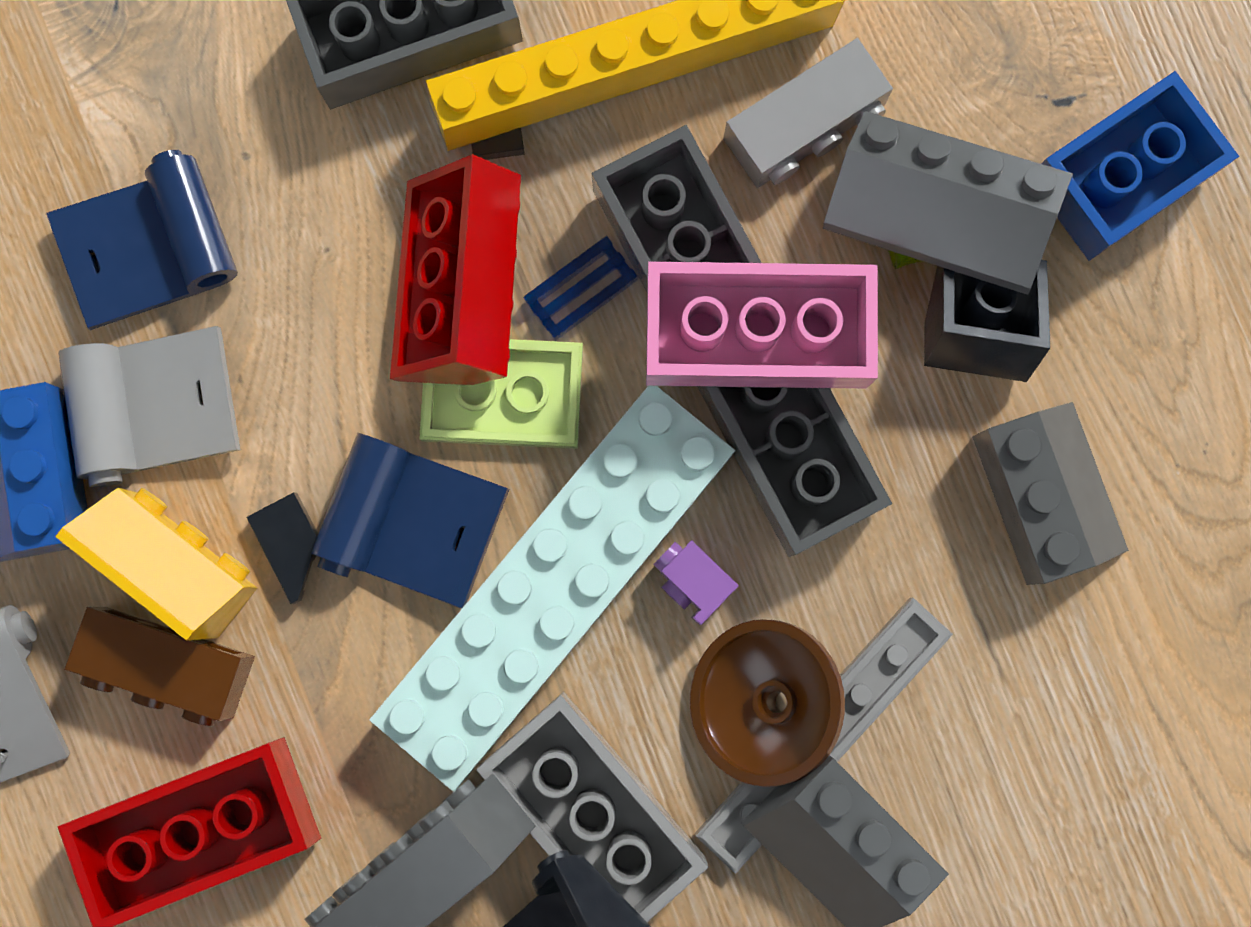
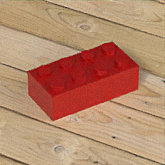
[57,737,322,927]

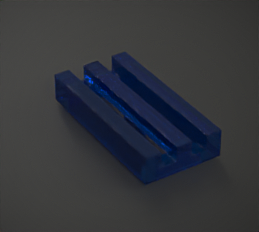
[523,235,638,341]

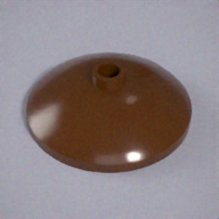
[690,619,845,787]

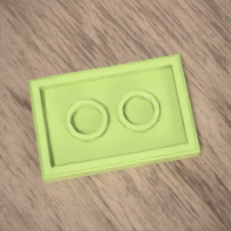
[419,339,583,449]

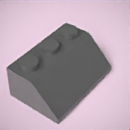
[972,402,1129,585]
[742,755,949,927]

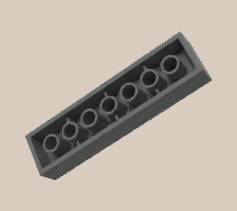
[591,124,892,557]

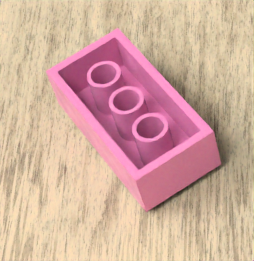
[646,262,878,389]

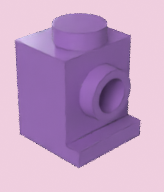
[653,540,739,625]

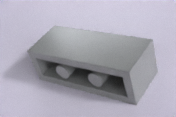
[723,38,893,188]

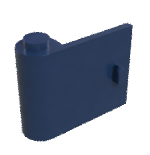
[46,150,238,330]
[311,433,510,608]

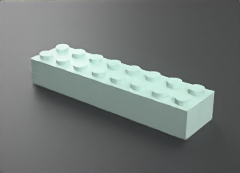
[369,386,736,792]

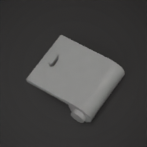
[58,326,240,487]
[0,605,70,783]

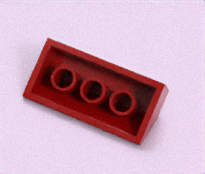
[390,154,521,385]

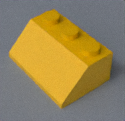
[55,488,258,640]

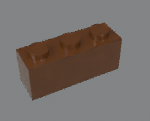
[64,607,255,726]

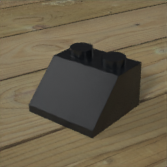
[924,259,1050,382]

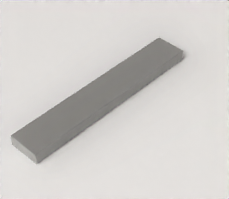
[695,598,953,874]

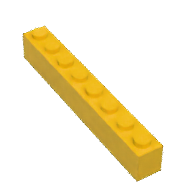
[426,0,845,151]

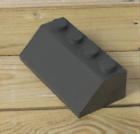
[823,111,1073,295]

